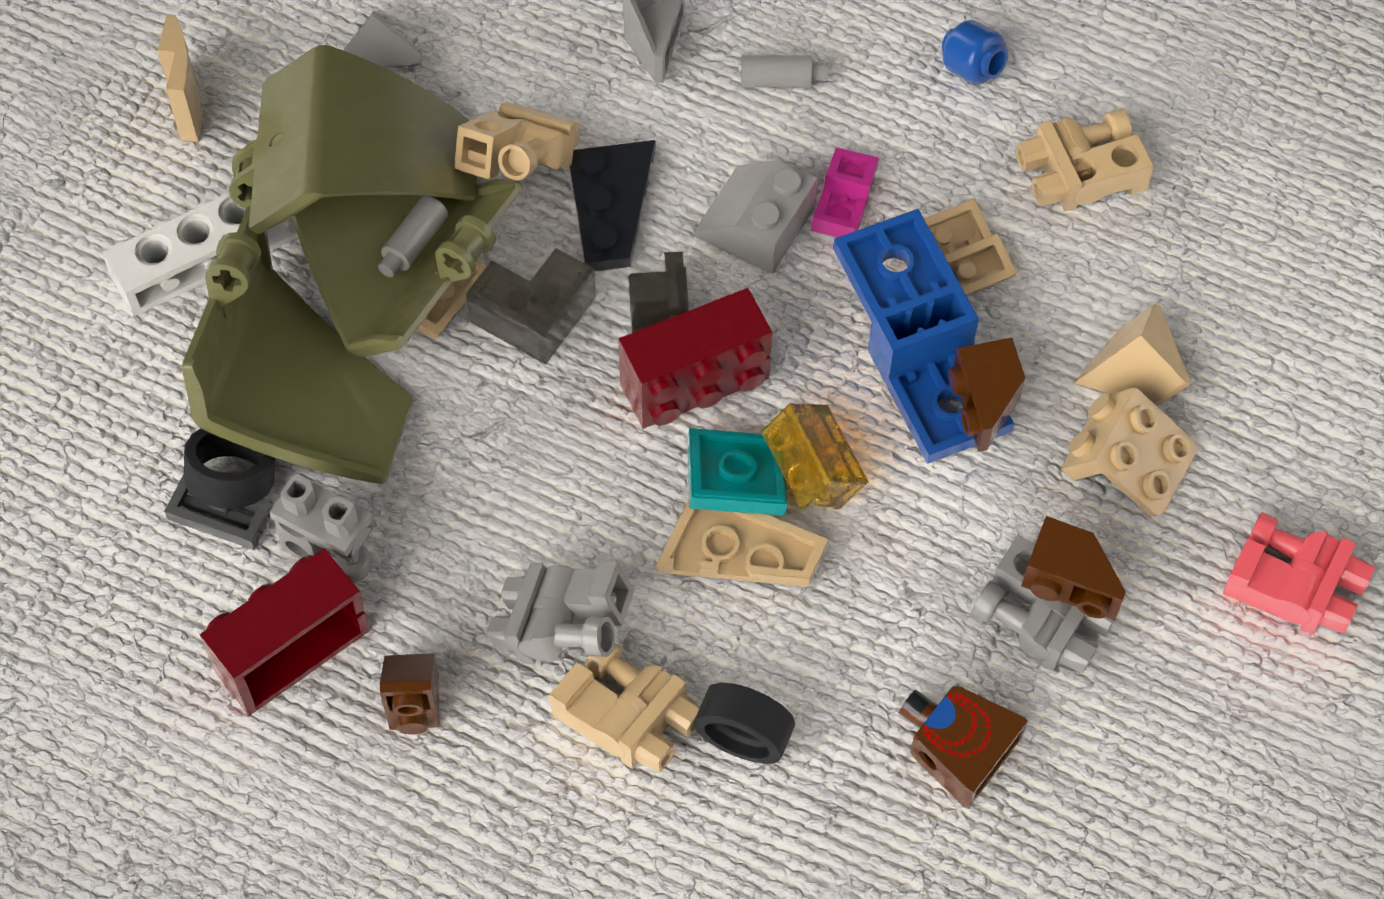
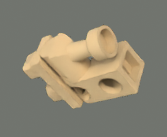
[454,102,580,180]
[1016,108,1154,212]
[549,643,700,773]

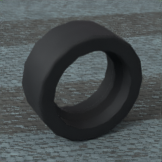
[184,428,275,509]
[693,682,796,764]

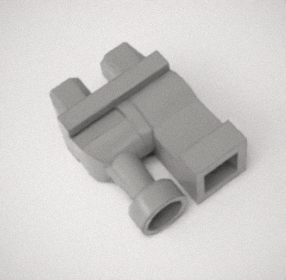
[269,473,373,582]
[971,534,1120,673]
[487,561,635,664]

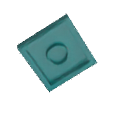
[687,428,787,516]

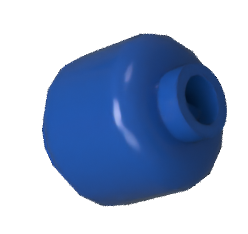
[942,20,1008,84]

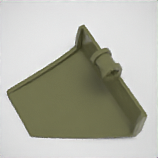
[229,45,477,234]
[291,179,523,357]
[182,206,413,484]

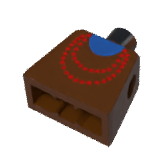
[899,686,1028,809]

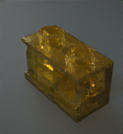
[761,403,869,510]

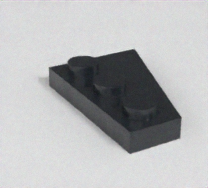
[569,140,656,273]

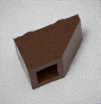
[948,337,1025,452]
[1021,516,1126,621]
[380,653,440,734]

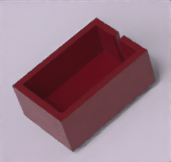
[618,288,773,429]
[199,548,370,716]

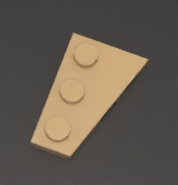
[656,500,828,587]

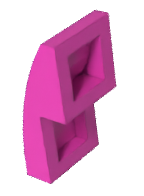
[811,147,879,237]

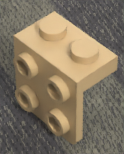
[1061,387,1197,516]

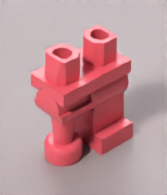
[1223,511,1375,634]

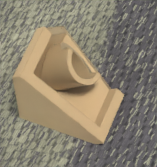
[1073,304,1191,407]

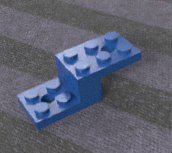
[833,209,1014,464]

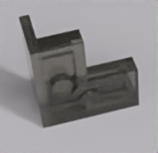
[466,248,596,364]
[628,251,689,333]

